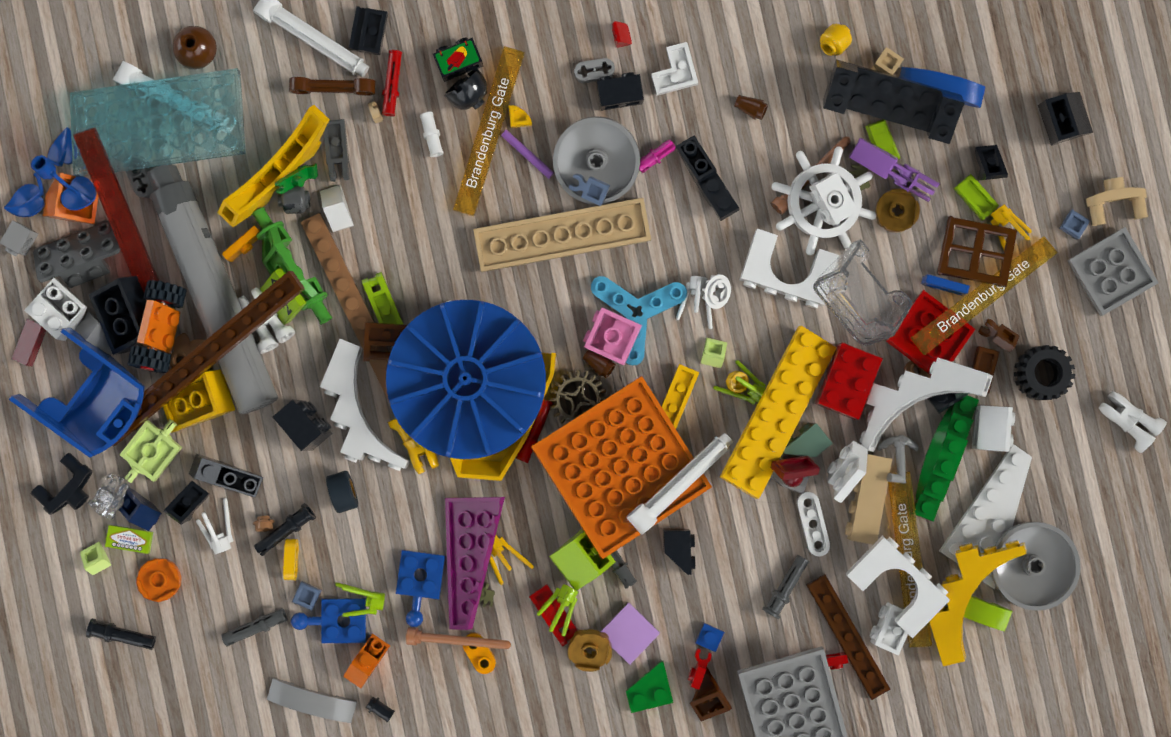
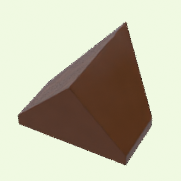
[690,667,732,721]

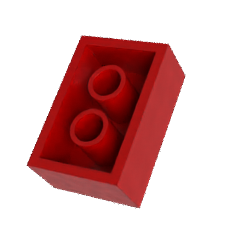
[814,342,883,420]

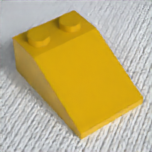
[163,369,235,433]

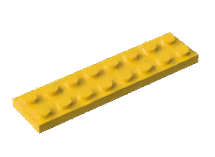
[720,325,837,499]

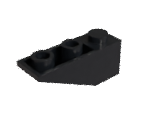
[189,453,263,498]

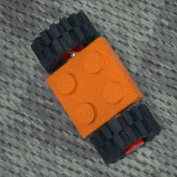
[127,280,187,373]

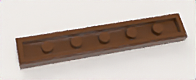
[806,574,891,700]

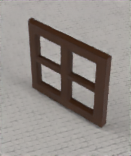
[937,216,1017,287]

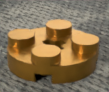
[875,189,920,233]
[568,629,612,672]

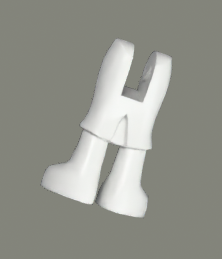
[238,287,295,354]
[1099,391,1167,453]

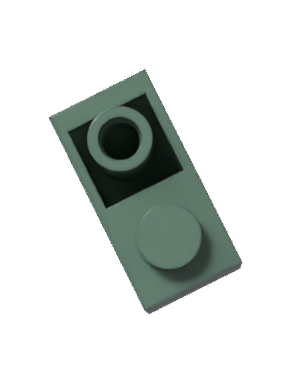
[783,422,833,457]

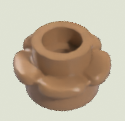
[253,516,275,532]

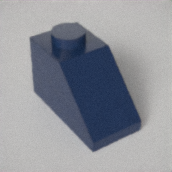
[113,485,162,531]

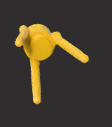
[990,204,1032,249]
[489,535,534,585]

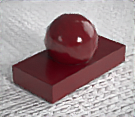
[770,456,820,487]

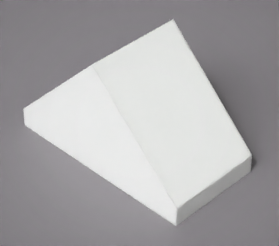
[320,185,354,232]

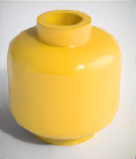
[820,24,852,56]

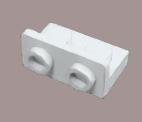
[870,602,908,656]

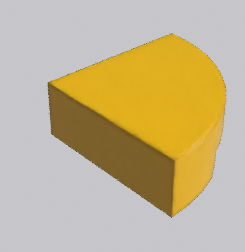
[508,105,532,128]

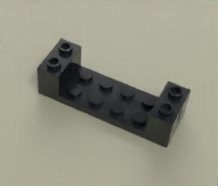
[823,59,965,144]

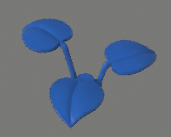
[4,127,97,217]

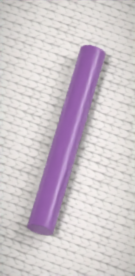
[501,130,554,179]

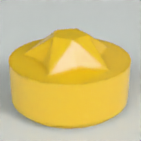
[726,371,749,393]

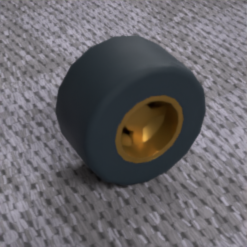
[326,471,358,513]

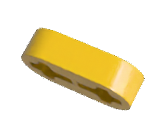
[283,539,299,581]

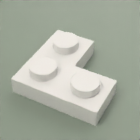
[651,42,698,96]

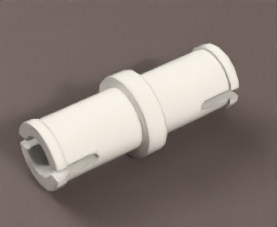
[420,112,444,157]

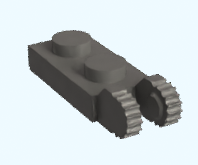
[323,119,350,182]

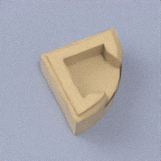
[368,101,383,124]

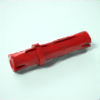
[381,50,402,117]
[516,399,553,463]

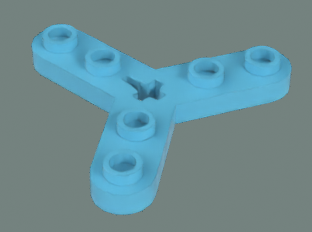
[591,276,687,366]

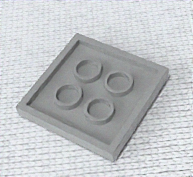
[1067,227,1159,316]

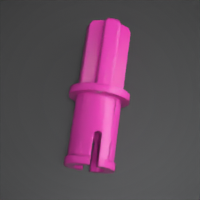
[639,140,676,174]

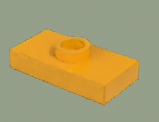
[222,226,261,262]

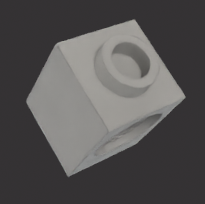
[0,220,38,256]

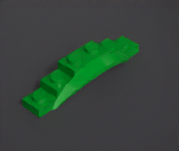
[912,395,979,522]

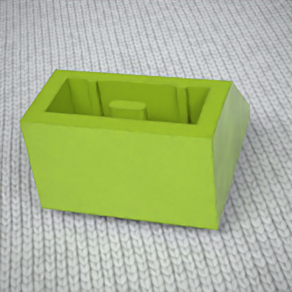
[549,529,616,591]

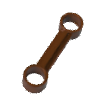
[289,77,376,96]

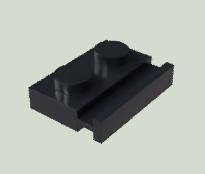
[349,6,388,55]

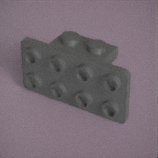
[33,220,121,288]

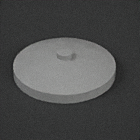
[553,116,640,204]
[991,522,1080,611]

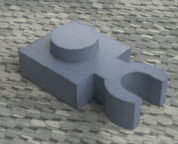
[569,174,610,206]

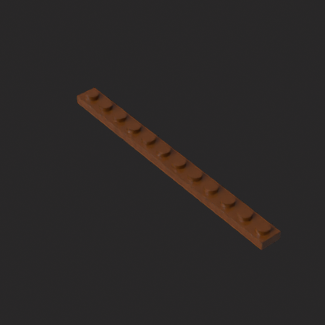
[113,271,305,446]

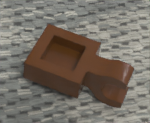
[978,319,1020,353]

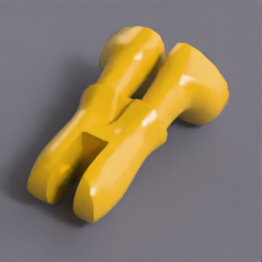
[387,418,439,474]

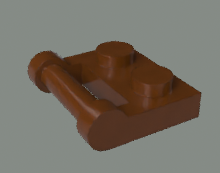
[363,322,407,362]

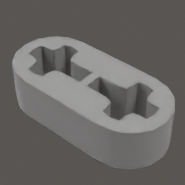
[574,58,615,83]

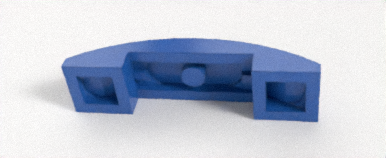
[899,67,985,108]

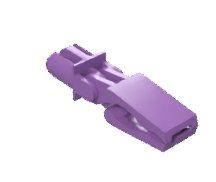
[849,138,940,202]

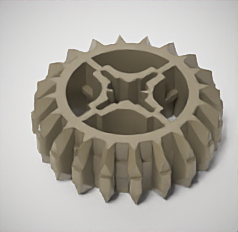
[549,370,607,424]

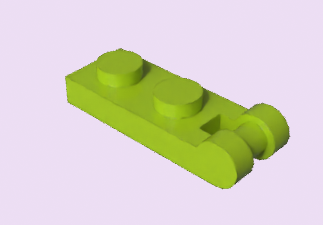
[361,272,404,324]

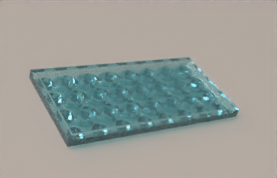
[70,68,246,177]

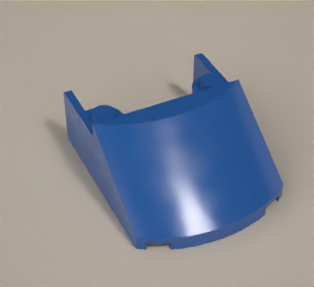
[9,328,145,457]

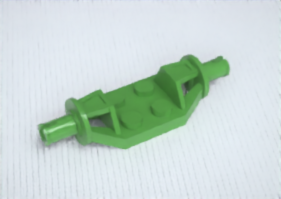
[252,207,333,325]

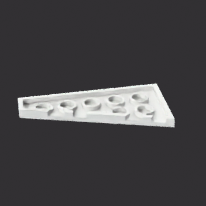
[939,444,1032,589]

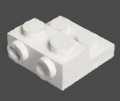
[827,441,868,503]

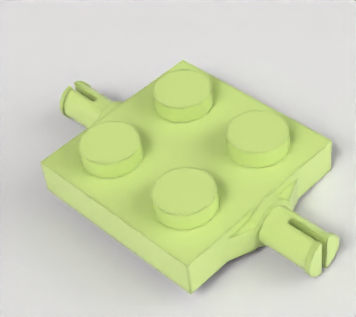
[120,419,182,483]

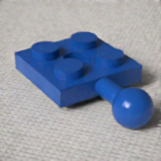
[396,550,446,627]
[291,598,366,644]

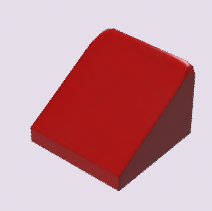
[612,21,632,48]

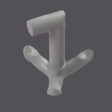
[877,435,919,484]

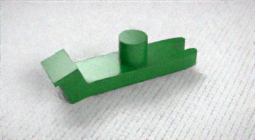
[275,163,318,194]

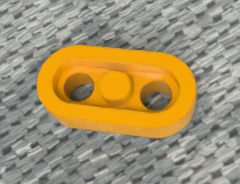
[463,632,496,674]

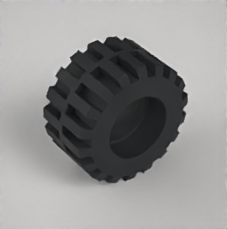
[1014,345,1075,400]

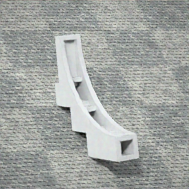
[320,339,410,471]
[860,358,993,452]

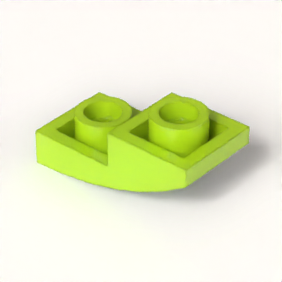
[964,596,1013,632]

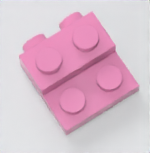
[583,307,642,365]

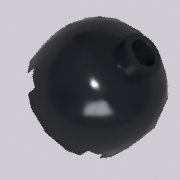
[444,68,488,110]

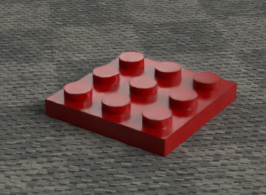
[886,290,976,375]

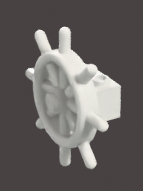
[772,146,876,256]

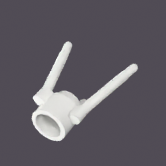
[676,276,713,329]
[196,498,234,554]

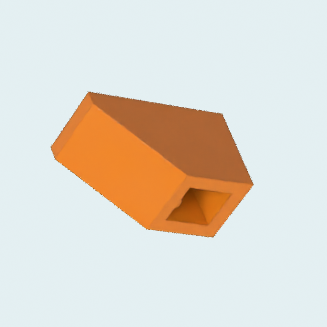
[343,634,390,688]

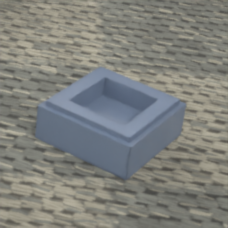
[1059,209,1090,240]
[292,581,322,611]

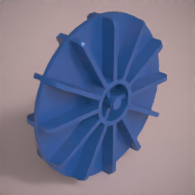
[386,300,546,459]

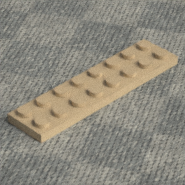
[473,198,651,272]

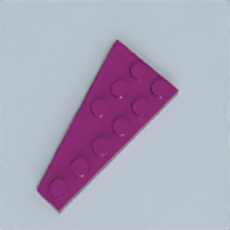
[445,497,505,630]

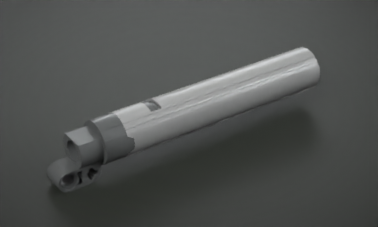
[125,158,278,414]

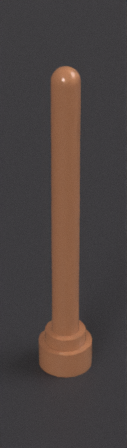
[770,136,851,215]
[406,627,511,649]

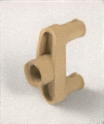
[1086,177,1148,226]

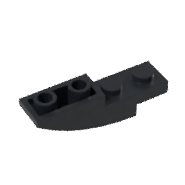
[676,135,739,221]

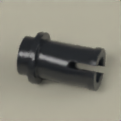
[365,697,395,722]

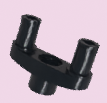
[30,453,92,515]

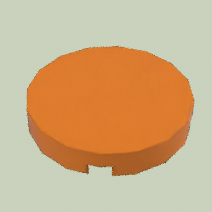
[136,558,181,602]

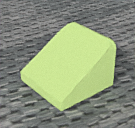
[701,338,727,368]
[80,542,111,575]

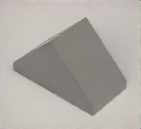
[76,312,112,355]

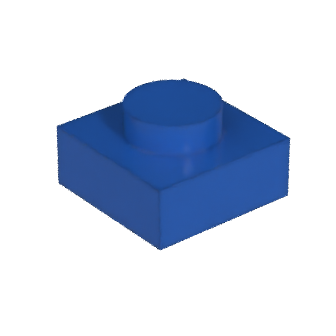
[695,623,725,652]

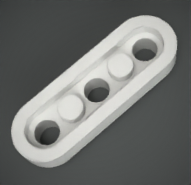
[796,492,830,557]

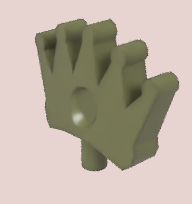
[850,165,873,191]
[478,582,495,607]

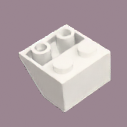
[24,278,87,341]
[972,406,1015,452]

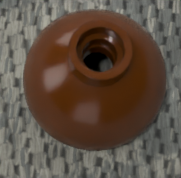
[173,26,217,69]

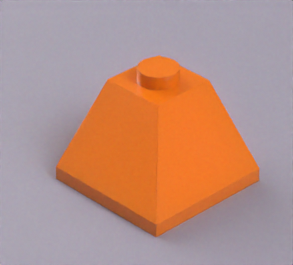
[42,173,101,224]

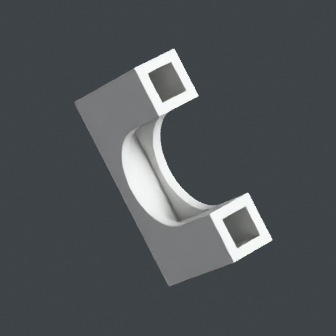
[739,229,840,309]
[846,535,950,638]

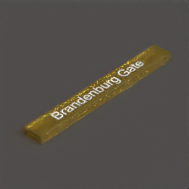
[453,46,525,217]
[911,236,1058,355]
[888,471,932,648]

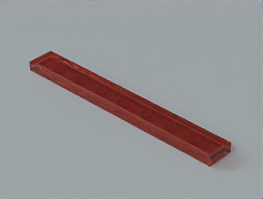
[73,127,159,293]

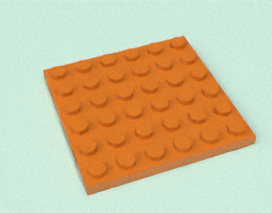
[531,376,712,559]

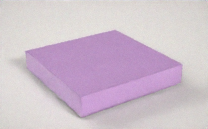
[600,602,660,664]

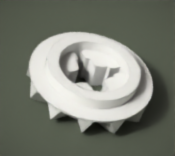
[702,274,731,309]

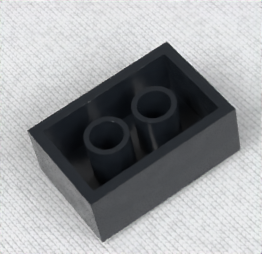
[89,276,147,355]
[273,399,333,451]

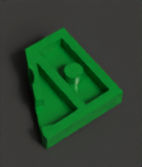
[626,661,674,713]

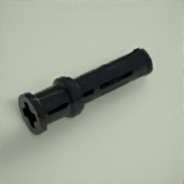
[254,503,316,556]
[86,618,156,650]

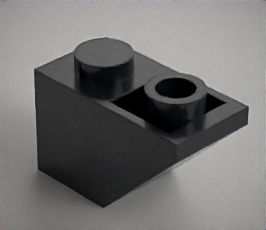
[663,529,696,575]

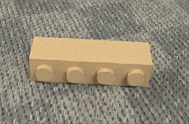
[845,454,892,545]

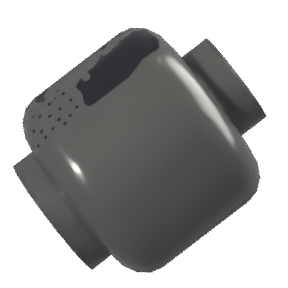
[278,186,310,214]

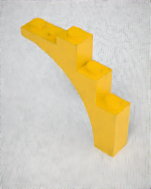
[217,105,330,227]
[929,540,1027,667]

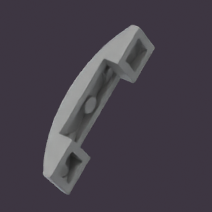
[267,678,357,723]

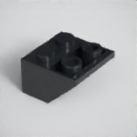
[1038,92,1093,146]

